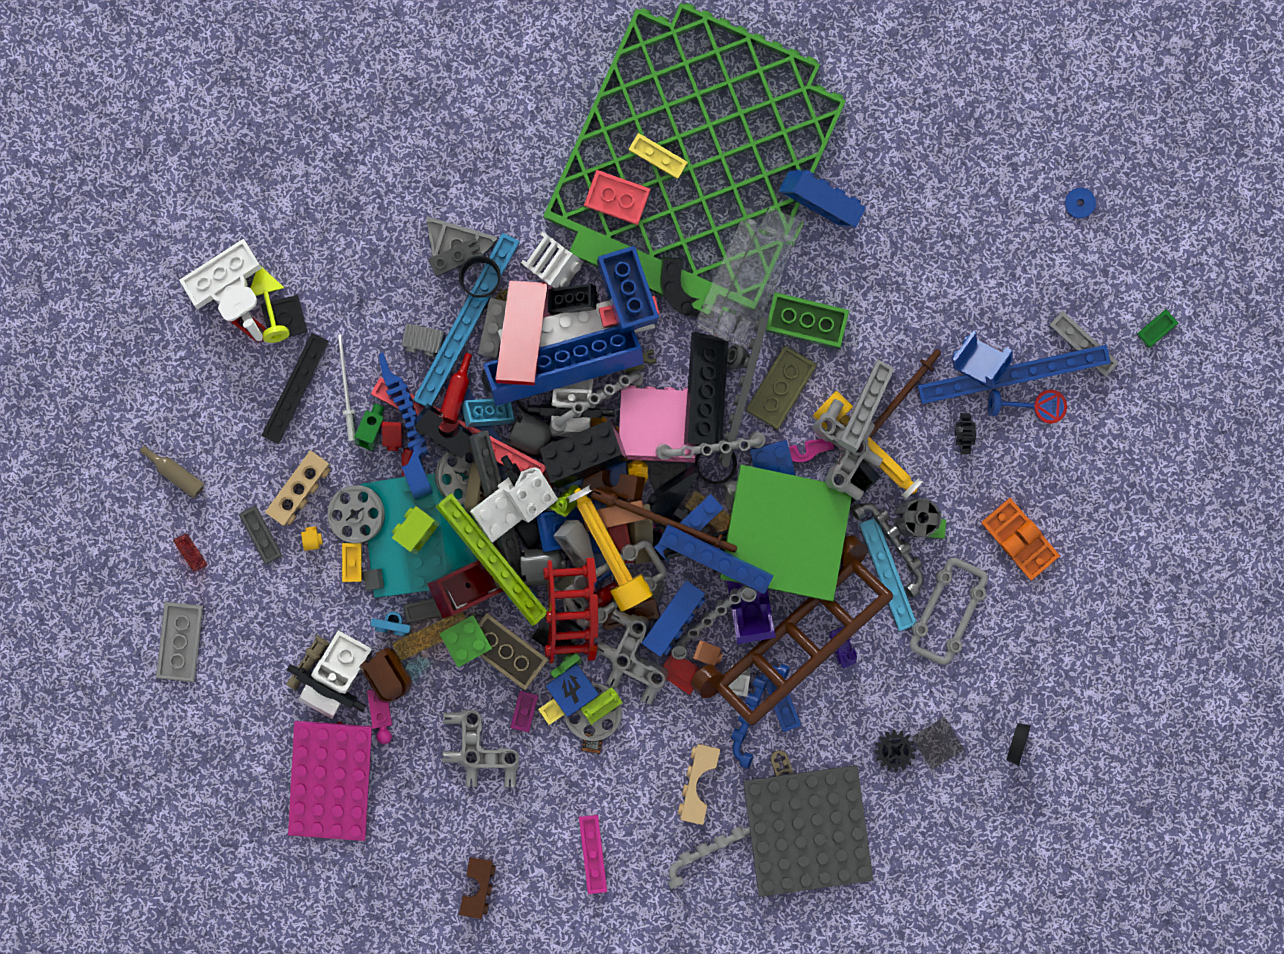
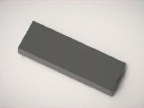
[239,505,283,565]

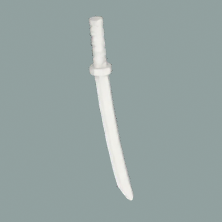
[338,334,355,441]

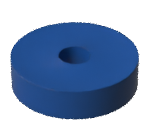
[1065,188,1096,219]

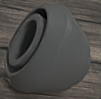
[727,344,750,369]

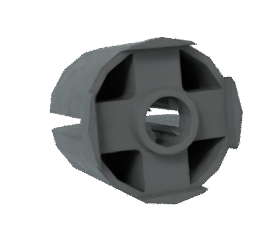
[894,499,942,537]

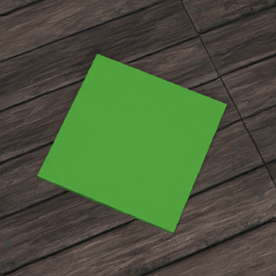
[719,465,852,602]

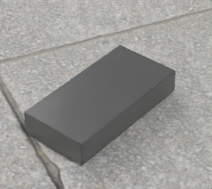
[403,598,441,623]

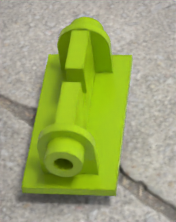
[549,485,579,517]
[581,687,623,725]

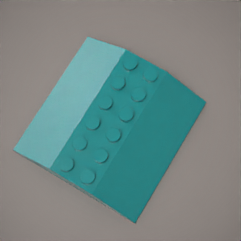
[361,472,477,598]

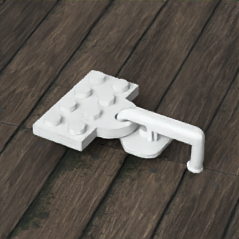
[179,239,263,341]

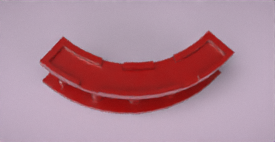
[543,558,598,664]

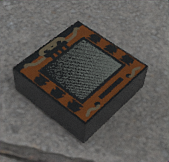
[581,732,603,754]

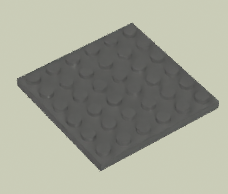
[743,765,873,897]

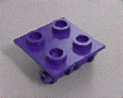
[829,626,857,668]

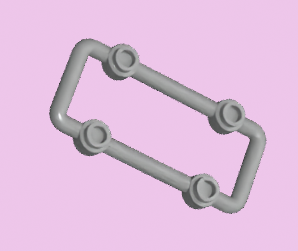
[563,540,666,627]
[910,557,988,665]

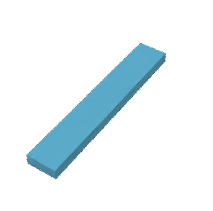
[859,518,916,631]

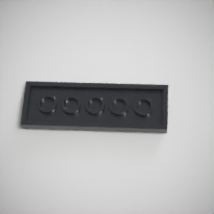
[684,332,729,449]

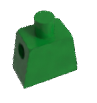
[354,404,385,451]

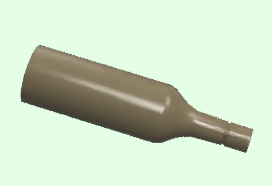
[140,446,205,499]

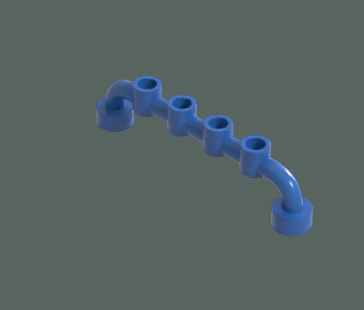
[731,664,790,769]

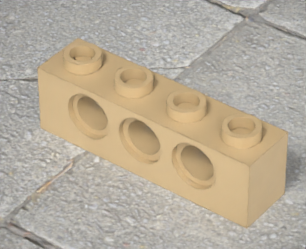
[265,450,331,527]

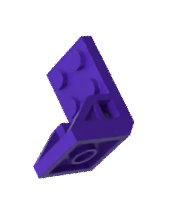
[726,580,776,644]

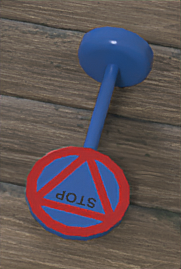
[987,389,1067,424]

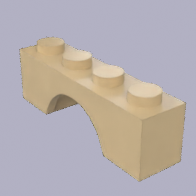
[677,744,720,825]

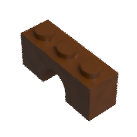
[582,470,645,503]
[459,856,496,919]

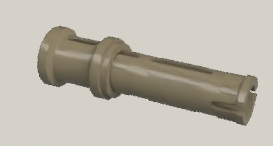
[286,635,330,690]

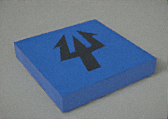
[546,664,599,717]

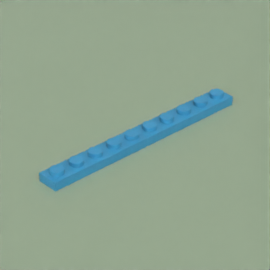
[413,233,520,407]

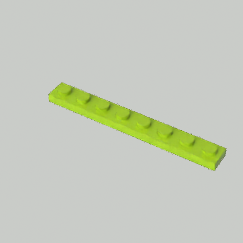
[435,493,547,626]

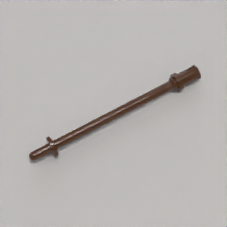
[856,349,941,452]
[591,487,737,552]

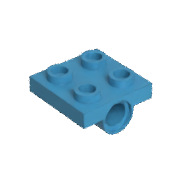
[371,612,413,636]

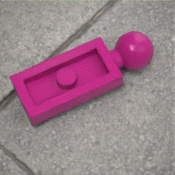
[367,689,392,744]

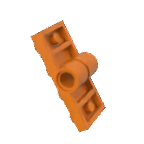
[980,498,1060,581]

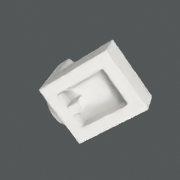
[729,665,750,696]

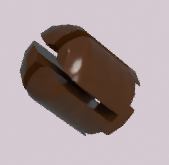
[359,647,413,703]

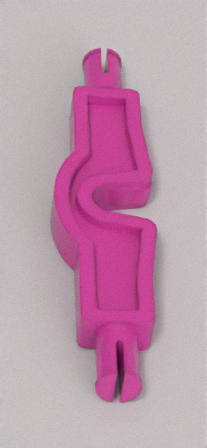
[789,438,835,463]

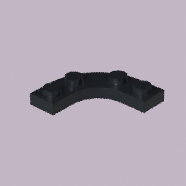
[660,257,716,318]

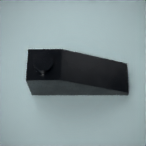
[647,465,698,519]

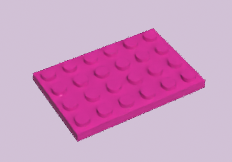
[288,721,372,841]

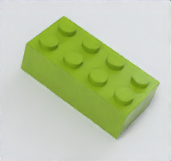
[392,506,440,554]

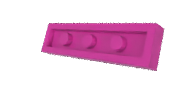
[579,814,607,894]

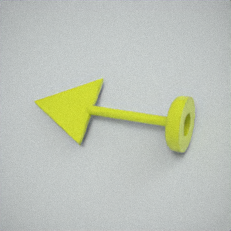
[251,265,290,343]

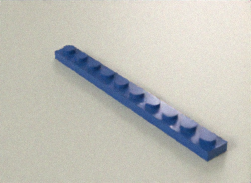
[918,344,1111,404]

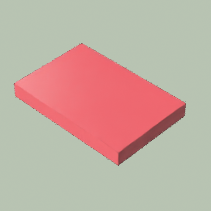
[584,170,651,225]

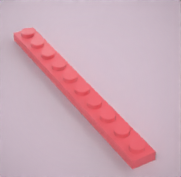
[371,377,546,475]

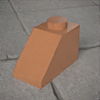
[693,640,723,666]

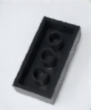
[548,283,596,315]
[837,460,881,505]

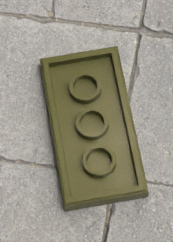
[745,345,817,430]

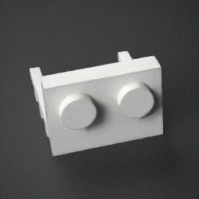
[521,232,584,288]

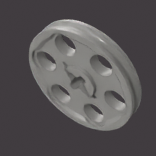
[435,448,475,505]
[328,485,385,543]
[564,683,622,741]

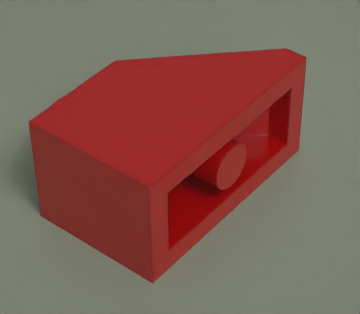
[382,422,404,451]

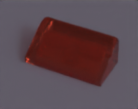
[173,534,208,572]

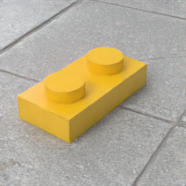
[342,543,362,582]

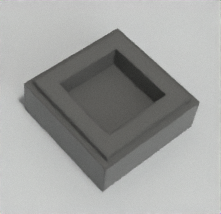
[363,569,384,591]

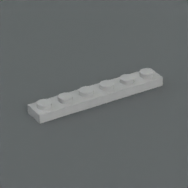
[838,360,894,453]

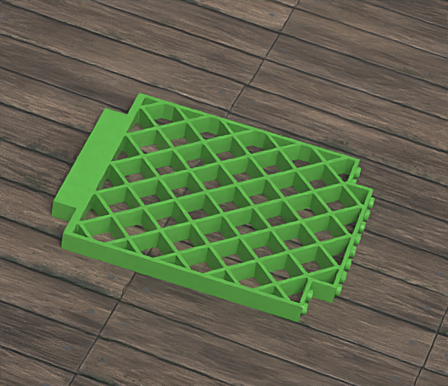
[543,3,846,315]

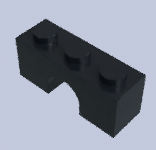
[414,403,475,458]

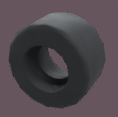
[514,519,541,549]

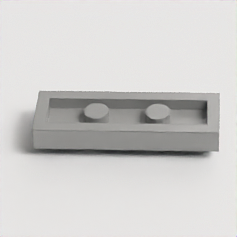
[478,298,507,358]

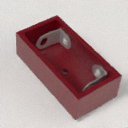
[427,550,504,619]

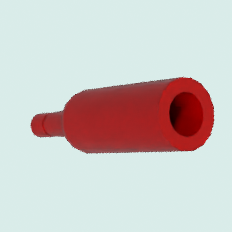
[440,353,472,424]

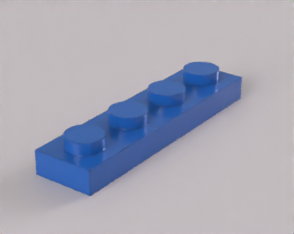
[654,494,724,562]

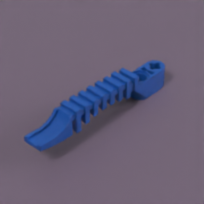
[379,352,433,500]

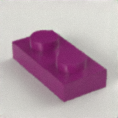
[510,691,539,733]

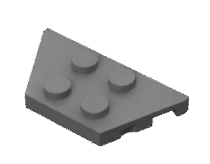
[426,216,498,269]

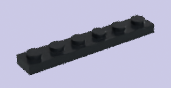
[261,333,330,444]

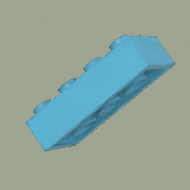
[462,399,515,427]

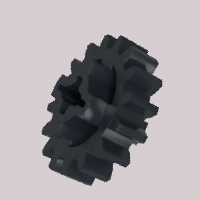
[955,413,976,454]
[874,730,916,772]

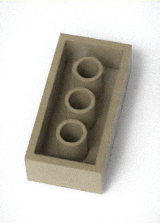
[479,613,549,690]

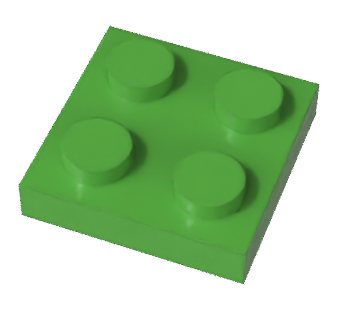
[440,615,492,668]

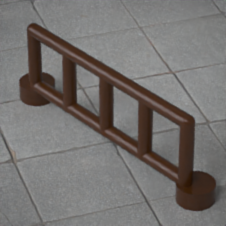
[691,535,893,725]

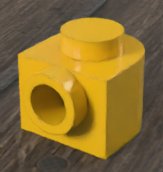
[626,460,648,482]
[301,526,323,551]

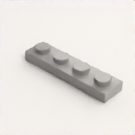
[1049,311,1119,377]

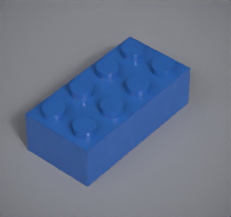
[779,169,866,228]
[597,246,659,334]
[641,580,706,657]

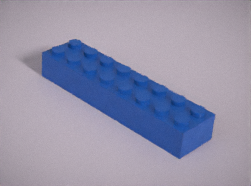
[483,326,644,406]

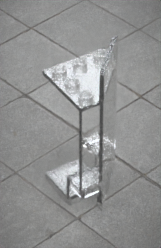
[694,207,804,348]

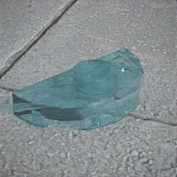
[404,657,434,682]

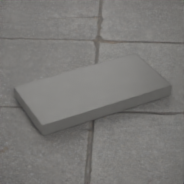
[156,602,204,682]

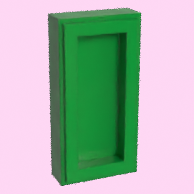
[1137,309,1178,348]

